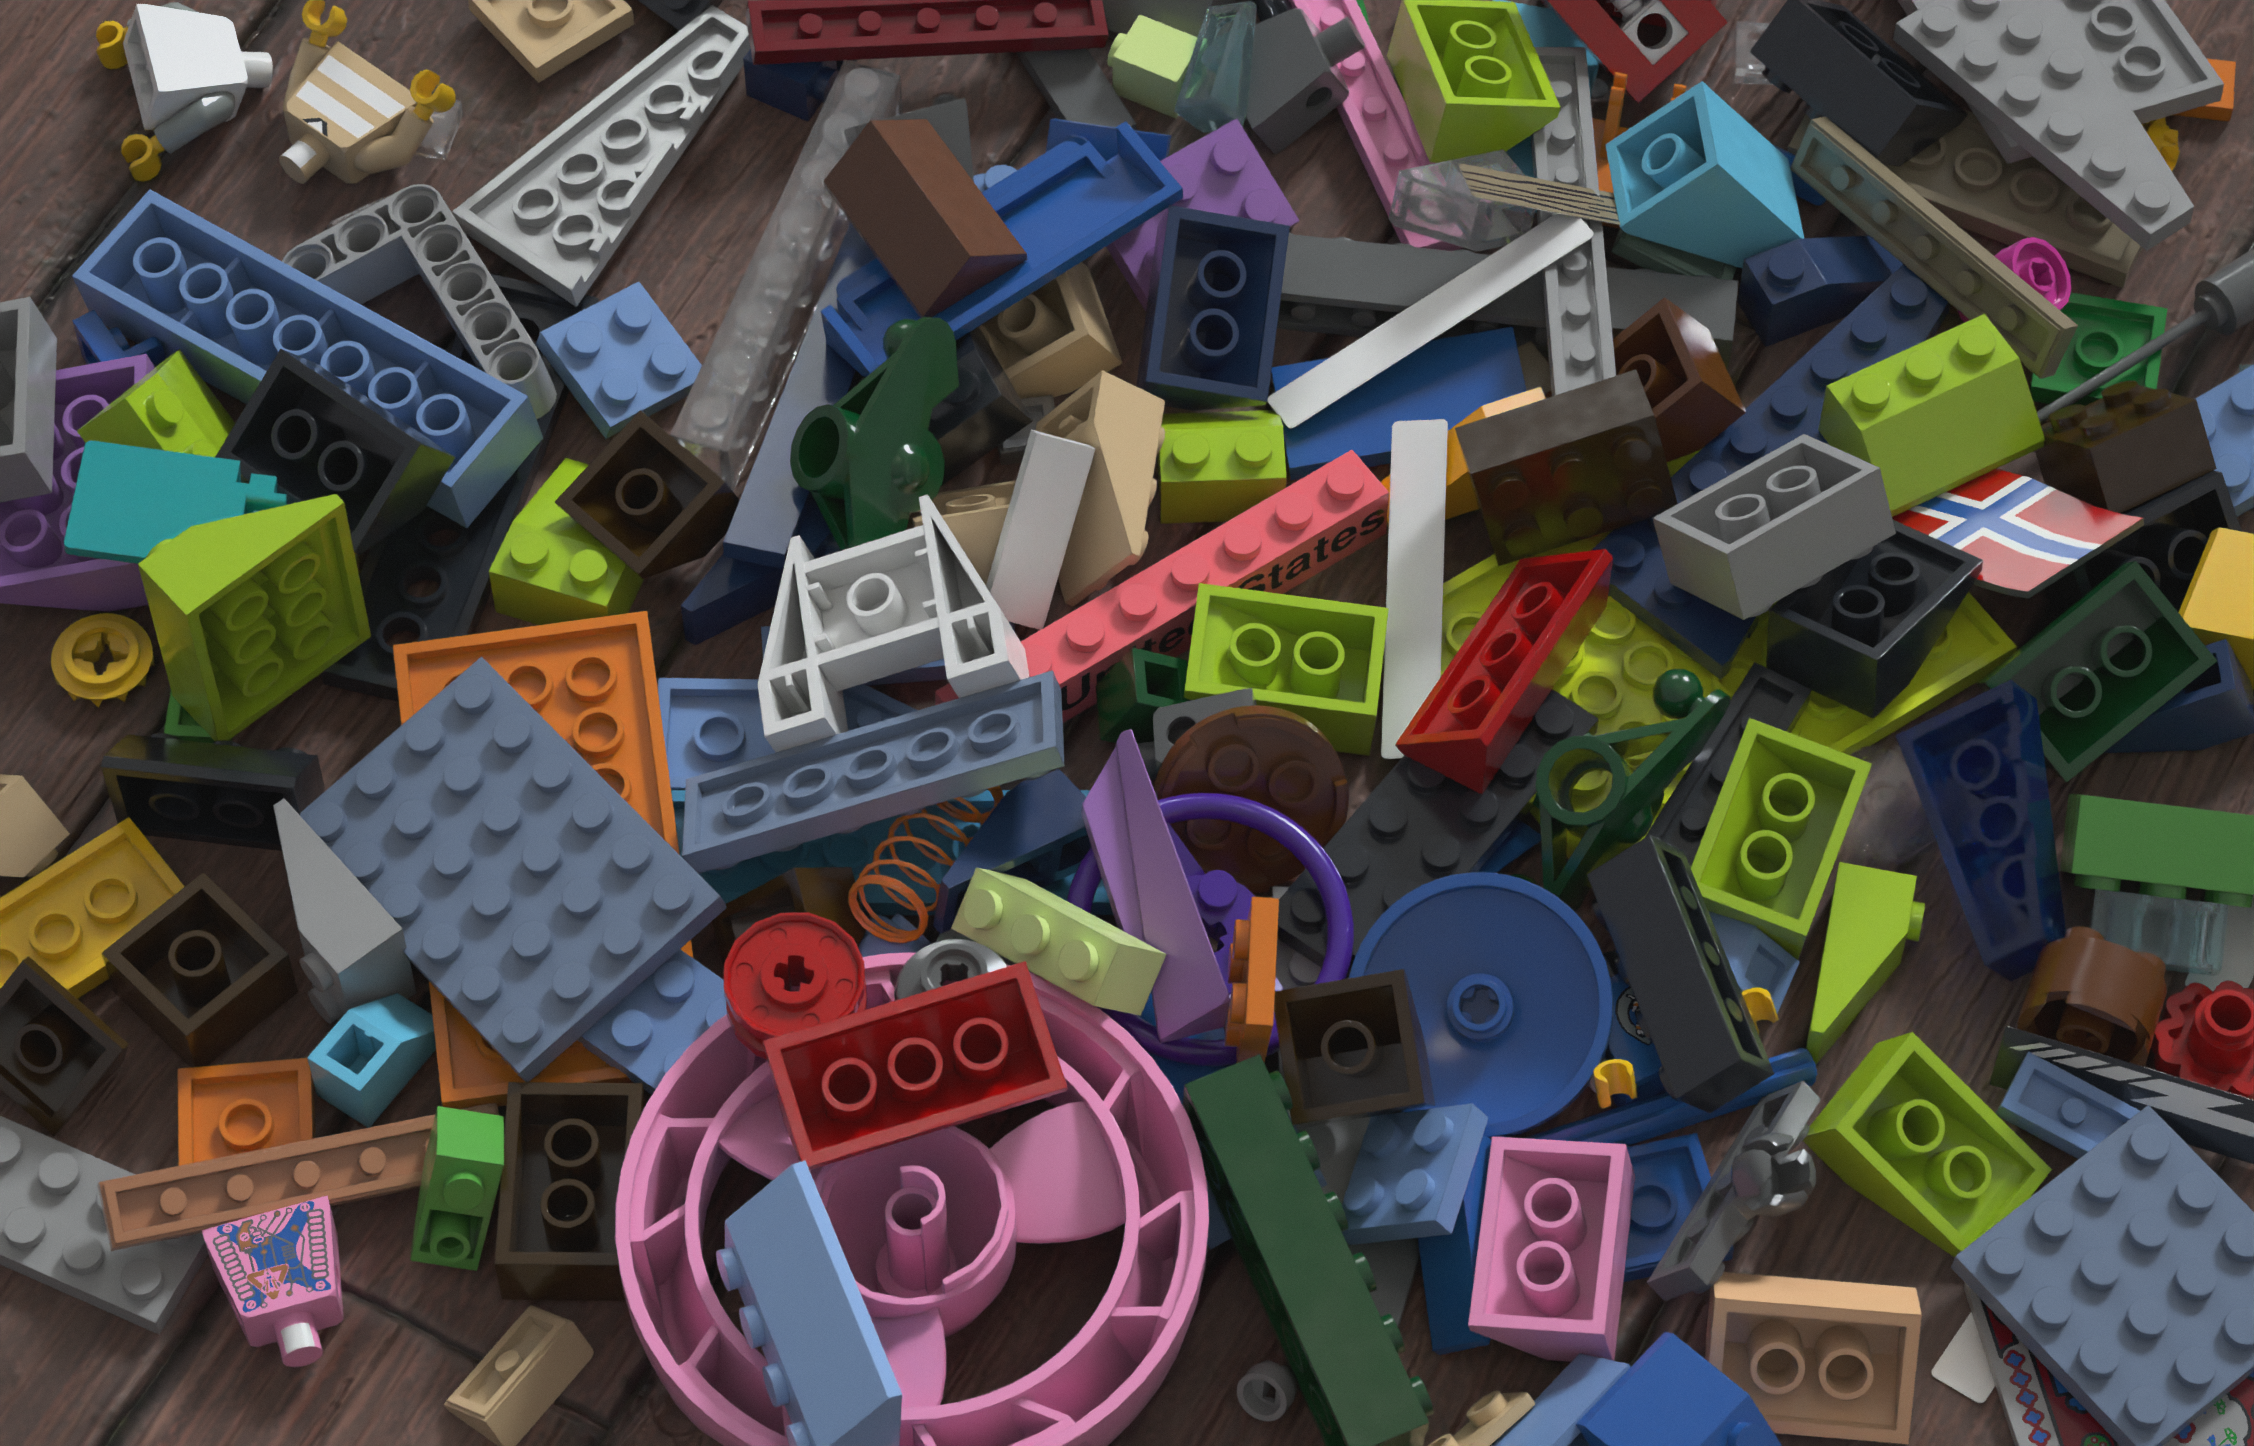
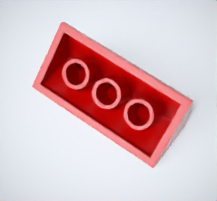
[1395,549,1613,794]
[763,961,1068,1170]

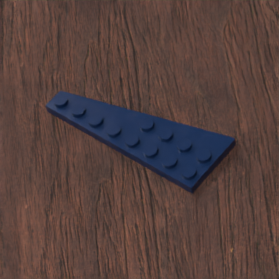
[1592,264,1950,680]

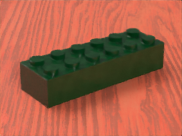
[1182,1054,1434,1446]

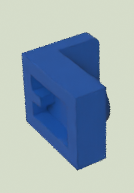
[72,310,166,367]

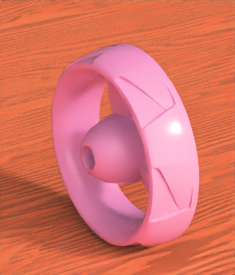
[615,952,1209,1446]

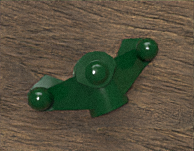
[790,317,959,551]
[1509,669,1731,912]

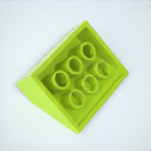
[138,494,371,741]

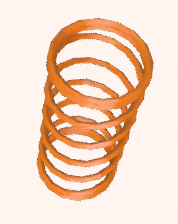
[848,785,1004,943]

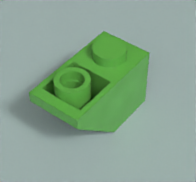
[410,1106,504,1271]

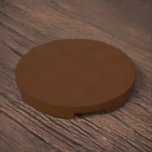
[1154,705,1349,894]

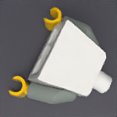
[96,2,273,181]

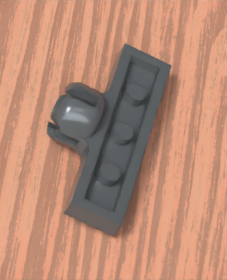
[1647,1081,1821,1301]

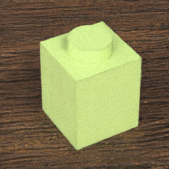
[1107,14,1203,118]

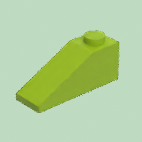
[1806,862,1925,1064]

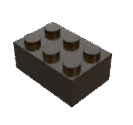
[1455,369,1678,566]
[495,1082,646,1301]

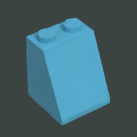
[1605,81,1804,268]

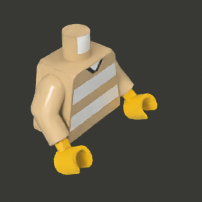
[279,0,456,184]

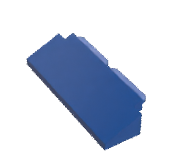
[820,121,1183,378]

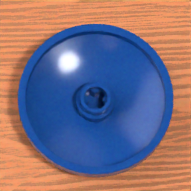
[1349,872,1614,1139]

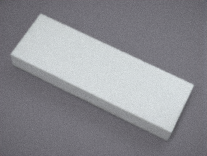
[986,430,1096,630]

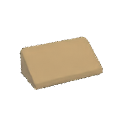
[444,1305,594,1446]

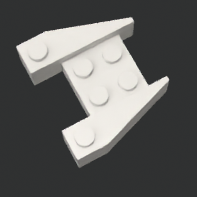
[758,494,1030,752]

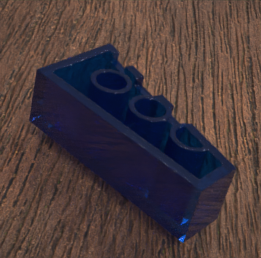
[1896,680,2066,981]

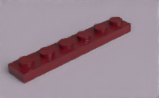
[745,0,1109,65]

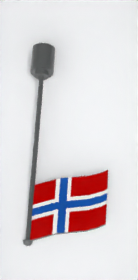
[1892,248,2254,599]

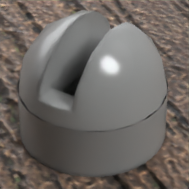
[1237,1360,1297,1421]

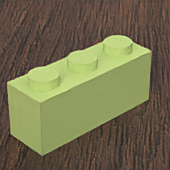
[951,867,1167,1016]

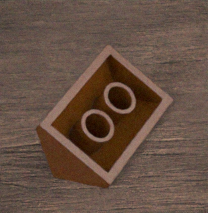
[824,119,1028,318]

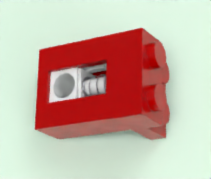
[1540,0,1728,103]

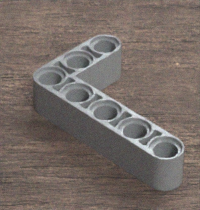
[282,184,557,419]

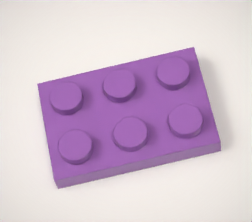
[1106,118,1300,311]

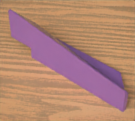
[1081,729,1230,1044]

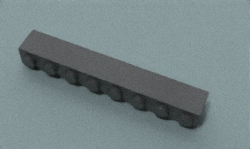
[1277,232,1738,371]

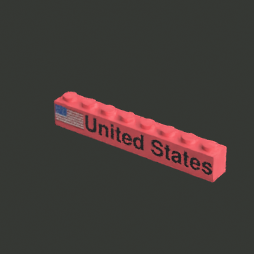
[935,450,1389,723]

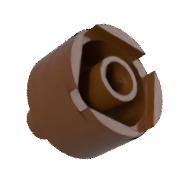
[2017,926,2167,1067]

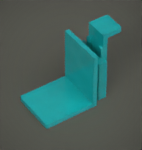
[64,440,287,564]

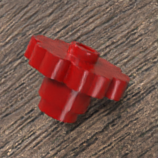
[2151,980,2254,1100]

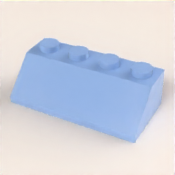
[716,1161,902,1446]

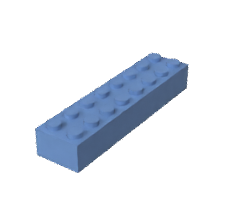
[72,189,543,528]

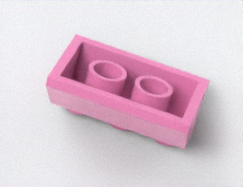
[1468,1137,1635,1362]

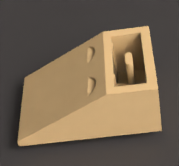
[1035,370,1165,607]

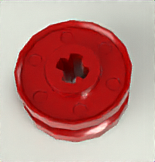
[724,912,867,1060]

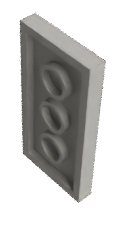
[0,1116,208,1334]

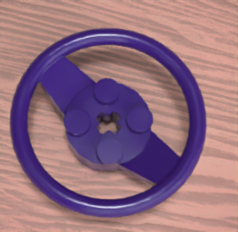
[1066,793,1354,1066]

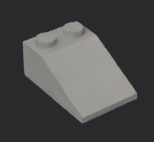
[273,798,417,1024]

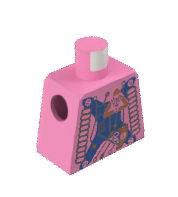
[202,1196,343,1367]

